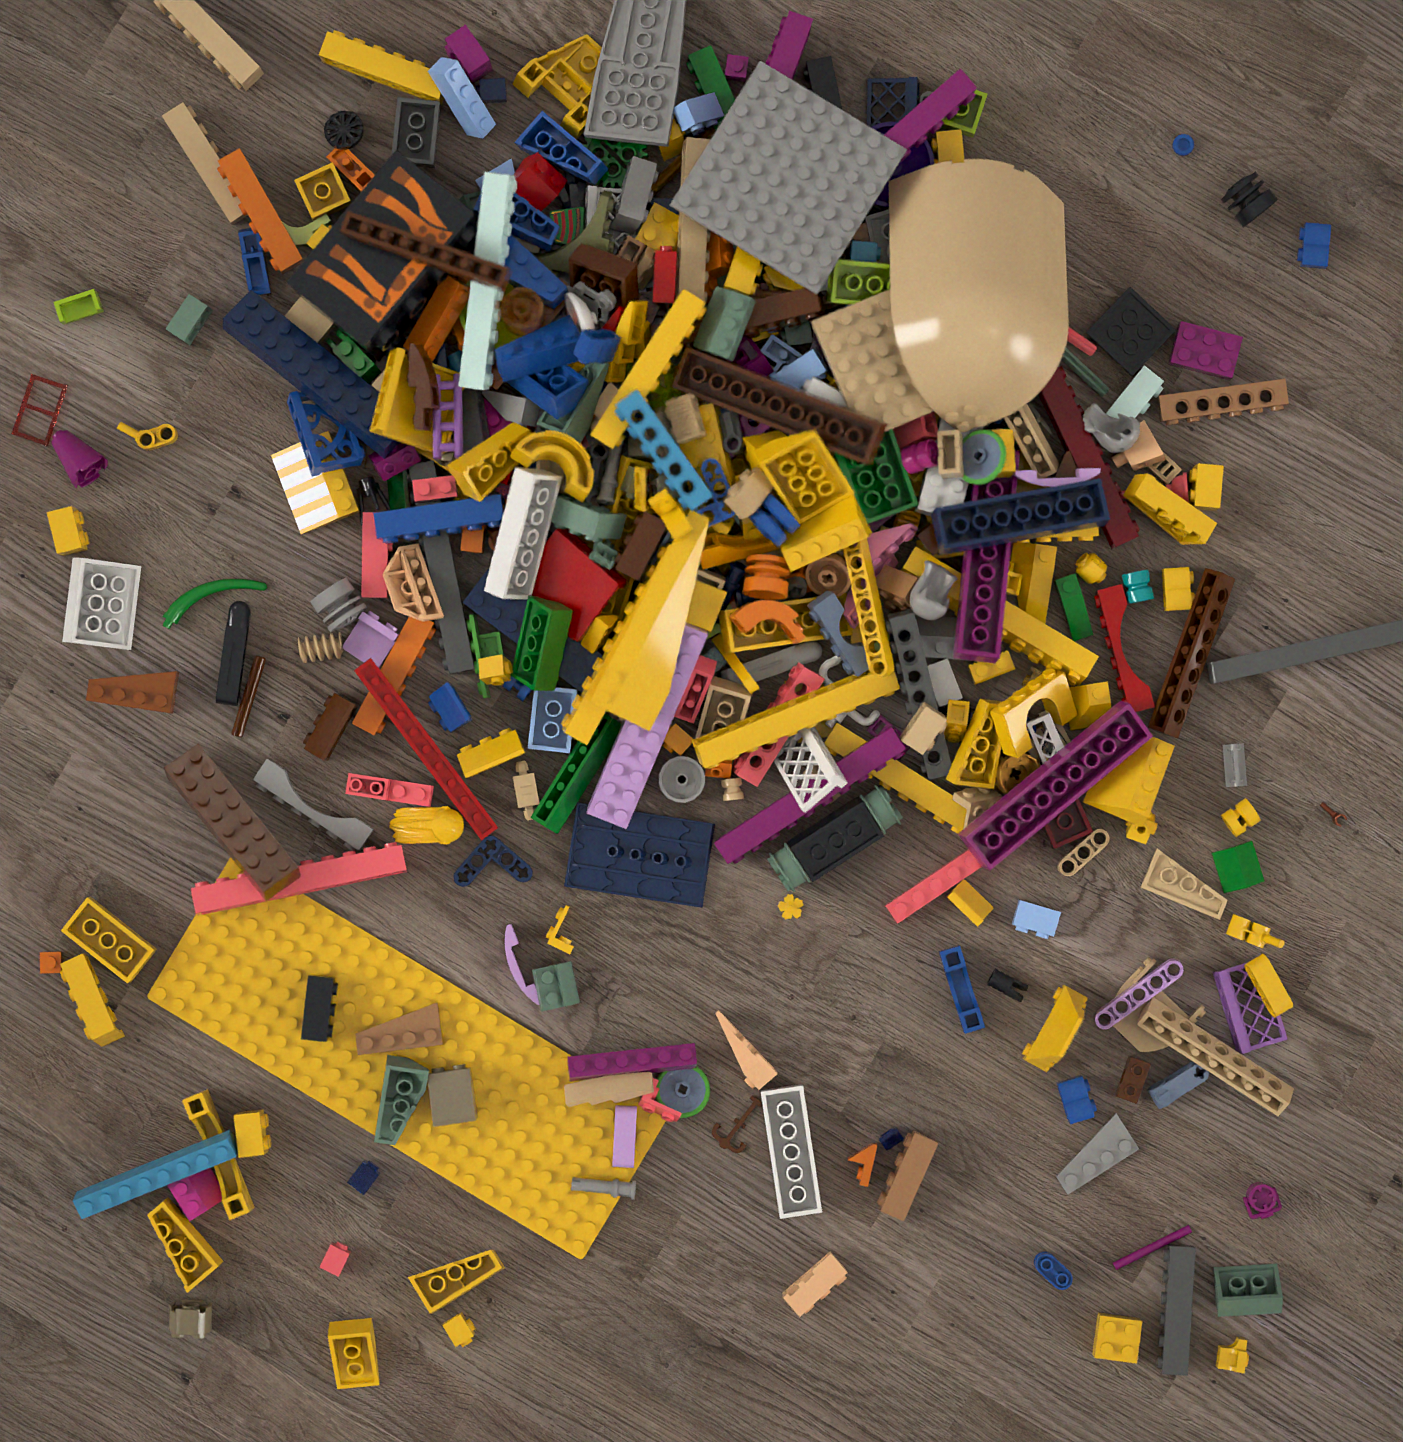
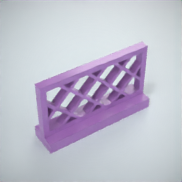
[1213,962,1287,1054]

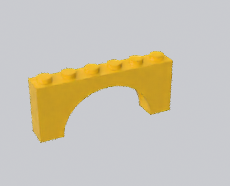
[182,1089,255,1220]

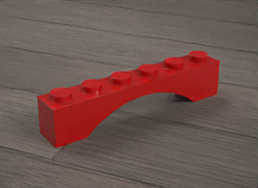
[1093,584,1155,712]

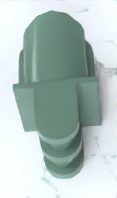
[588,538,618,570]

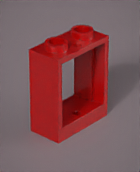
[653,246,677,303]

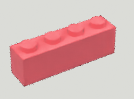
[361,512,393,599]

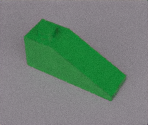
[1053,573,1093,641]

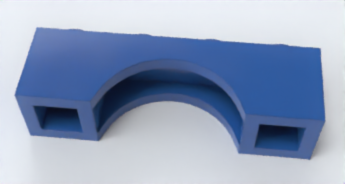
[938,945,985,1034]

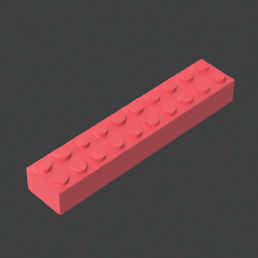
[191,842,407,916]

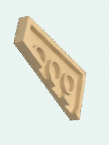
[1140,848,1228,920]

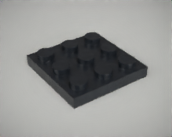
[1086,287,1176,377]

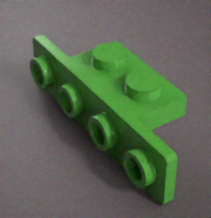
[467,614,505,698]

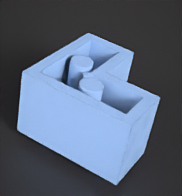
[674,93,724,136]
[761,334,803,377]

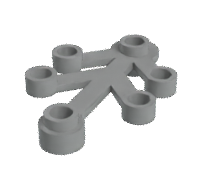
[562,282,616,331]

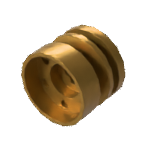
[994,752,1040,794]

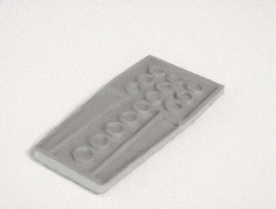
[584,0,687,147]

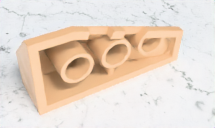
[715,1010,778,1090]

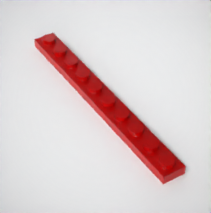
[354,658,498,840]

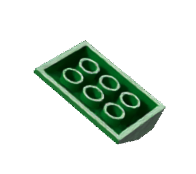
[833,429,919,523]

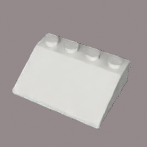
[62,558,141,650]

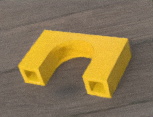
[990,668,1078,758]

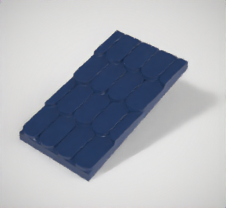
[564,803,715,908]

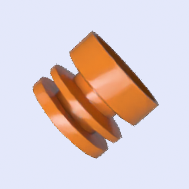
[743,554,790,600]

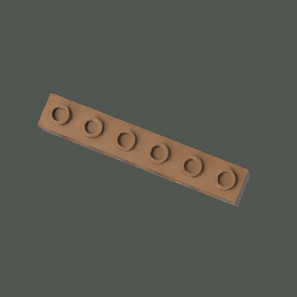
[1157,379,1289,426]

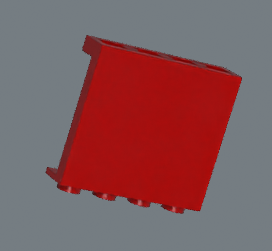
[532,528,627,642]

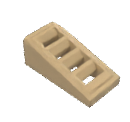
[1147,451,1182,485]

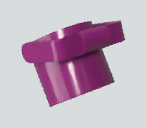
[1243,1182,1282,1220]

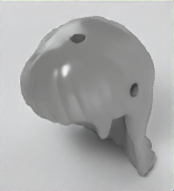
[1083,403,1140,453]
[910,560,957,620]

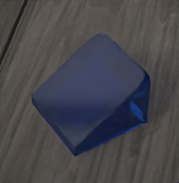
[878,1127,903,1150]

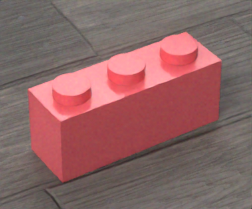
[674,655,717,724]

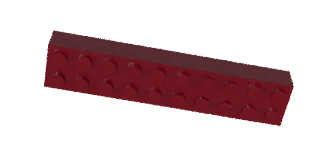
[1038,366,1140,549]

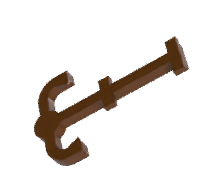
[712,1095,763,1153]

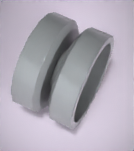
[659,756,705,803]

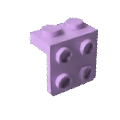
[343,611,399,668]

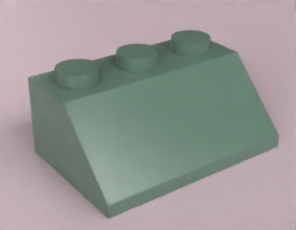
[692,287,756,362]
[1213,1264,1283,1317]

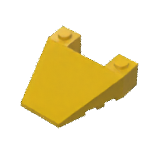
[512,34,602,139]
[1022,985,1088,1072]

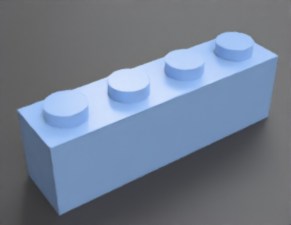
[428,57,496,139]

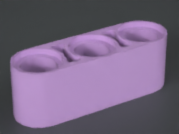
[613,1105,637,1168]

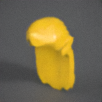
[389,806,464,844]

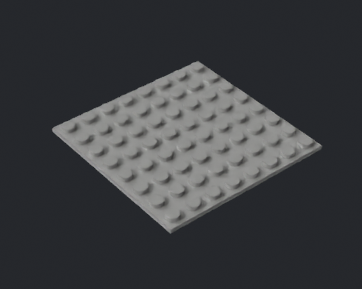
[670,61,907,295]

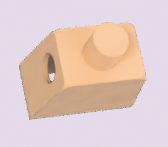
[1111,420,1166,471]

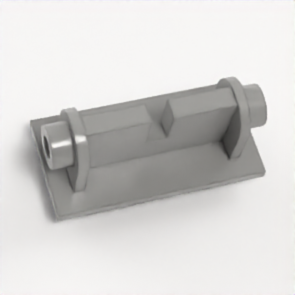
[1222,743,1247,787]

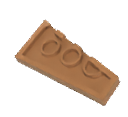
[355,1002,443,1055]

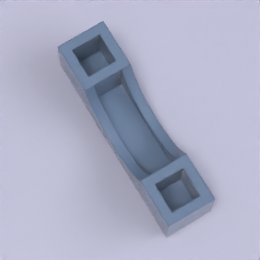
[807,590,869,677]

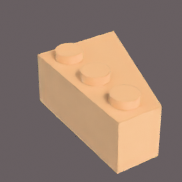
[782,1251,848,1317]

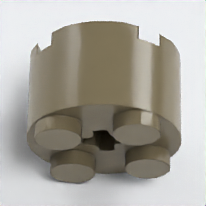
[169,1299,212,1339]

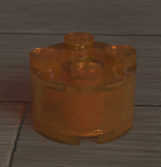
[500,287,545,336]

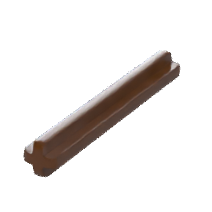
[232,655,266,738]

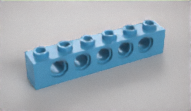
[614,389,713,511]

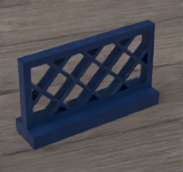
[867,77,920,127]

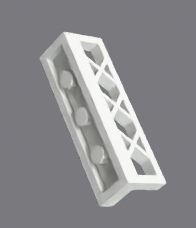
[1026,710,1064,764]

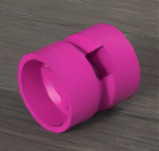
[901,439,939,474]

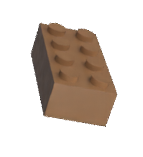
[877,1130,938,1221]

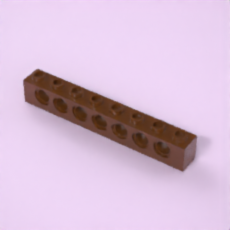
[340,211,512,293]
[1148,568,1235,739]

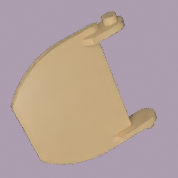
[1113,957,1206,1052]

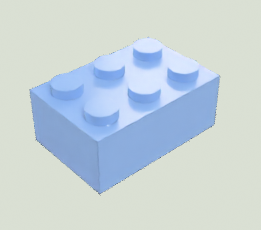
[528,687,578,753]

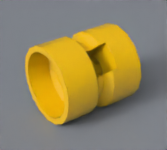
[1221,798,1261,837]

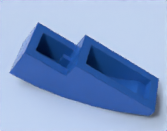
[238,228,271,295]

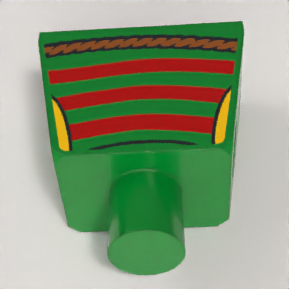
[550,207,585,246]

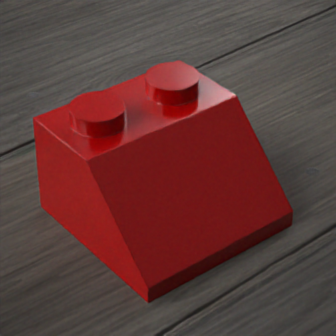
[514,152,568,211]

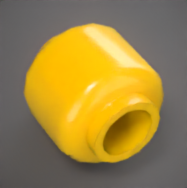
[1075,553,1107,584]

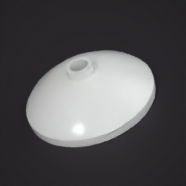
[565,292,598,334]

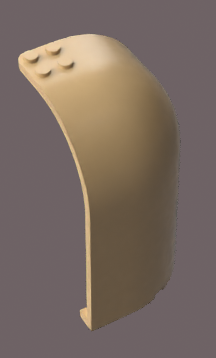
[889,159,1069,432]

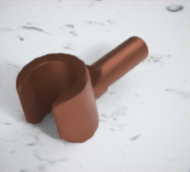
[1319,802,1347,827]

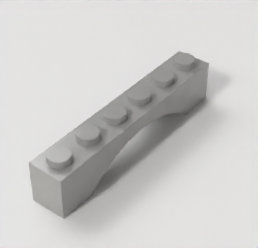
[253,758,375,851]

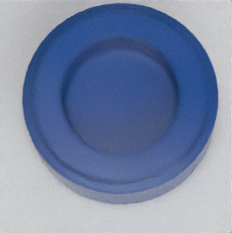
[1172,134,1194,156]

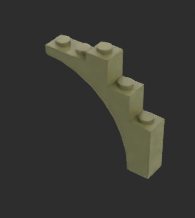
[532,190,615,278]

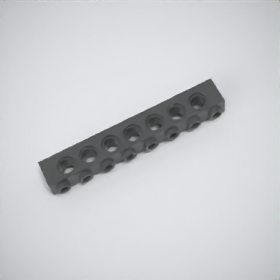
[885,609,951,780]

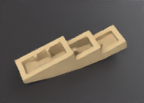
[564,1072,654,1107]

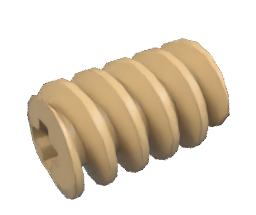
[298,632,343,663]

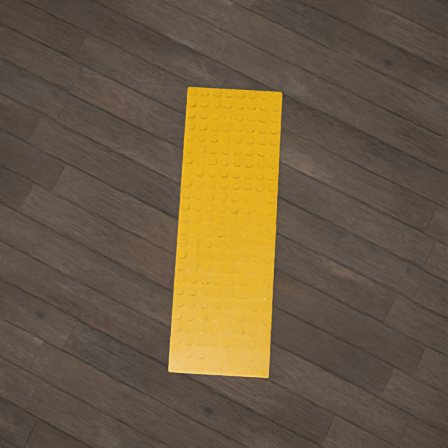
[147,857,666,1259]

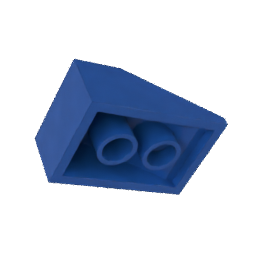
[428,682,473,733]

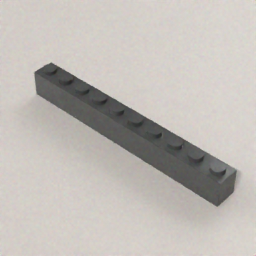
[407,460,475,674]

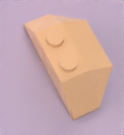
[382,543,444,621]

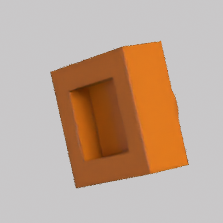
[40,952,62,974]

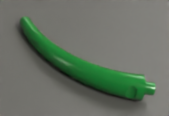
[162,579,267,630]

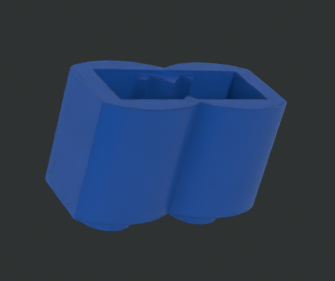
[1297,222,1331,269]
[573,329,621,364]
[1056,1075,1097,1124]

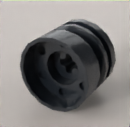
[1221,171,1278,228]

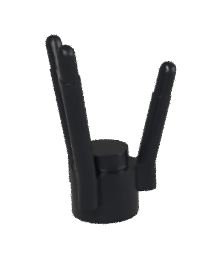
[356,476,390,526]

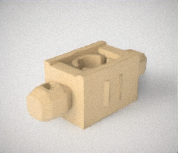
[513,761,539,821]

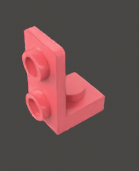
[638,1077,682,1122]

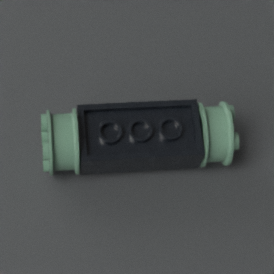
[767,785,903,893]

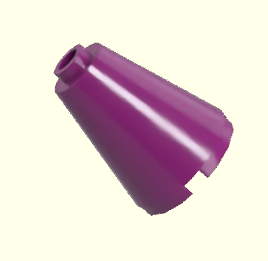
[51,430,108,488]

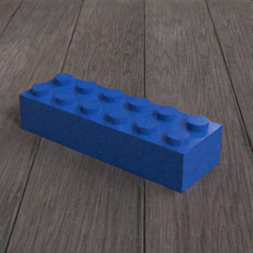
[373,494,506,544]

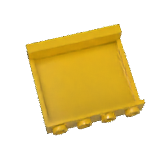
[370,347,465,454]

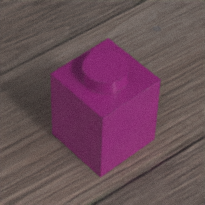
[725,54,749,82]

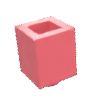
[319,1241,351,1277]

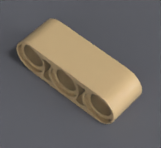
[1057,829,1110,876]

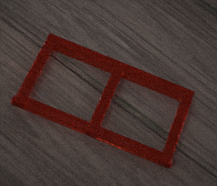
[11,374,68,447]

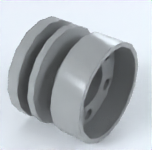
[310,578,367,632]

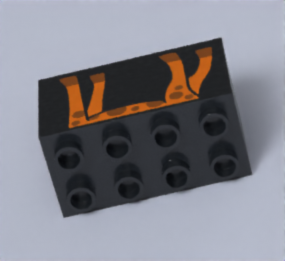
[286,150,479,361]

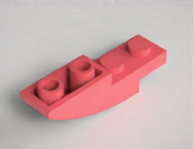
[345,773,434,807]

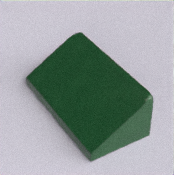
[387,469,410,510]

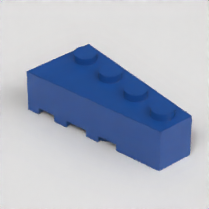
[473,192,560,252]
[504,234,568,309]
[495,314,580,382]

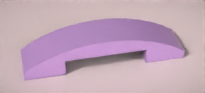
[1013,468,1100,487]
[505,923,539,1005]

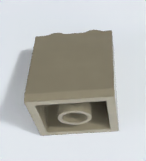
[428,1064,478,1127]

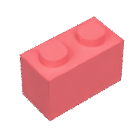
[412,475,458,503]

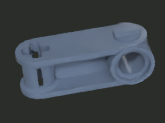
[1147,1061,1209,1109]

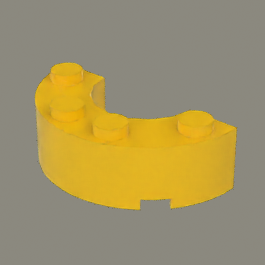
[509,430,594,502]

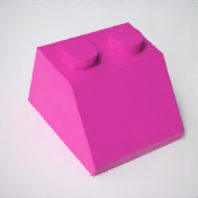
[167,1167,222,1221]

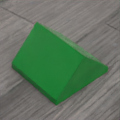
[1211,841,1265,893]

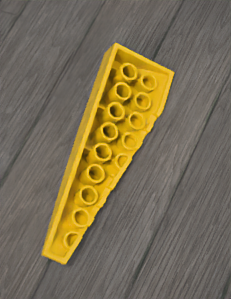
[590,510,710,731]

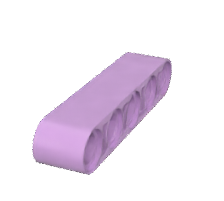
[1094,958,1184,1029]

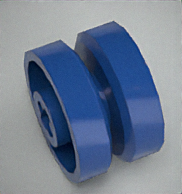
[748,493,800,547]

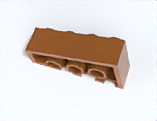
[86,671,179,714]

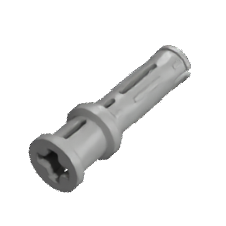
[596,442,623,505]
[571,1177,637,1200]

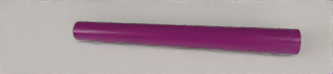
[1113,1225,1192,1270]

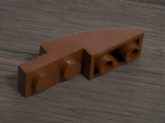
[406,343,440,431]

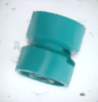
[1121,570,1154,604]

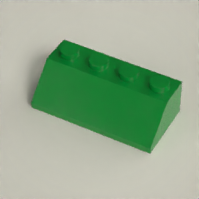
[511,596,573,691]

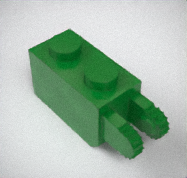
[326,329,381,384]

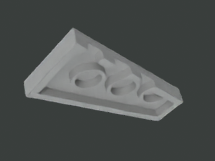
[1056,1113,1139,1195]

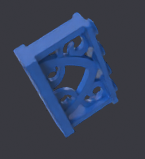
[287,391,365,477]

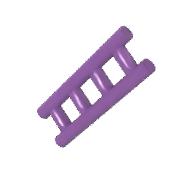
[432,373,463,459]

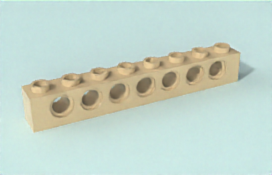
[1136,997,1294,1116]

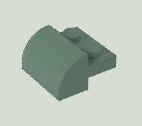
[532,961,580,1011]

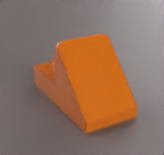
[847,1143,877,1187]

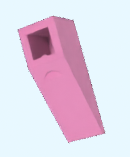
[853,523,918,570]

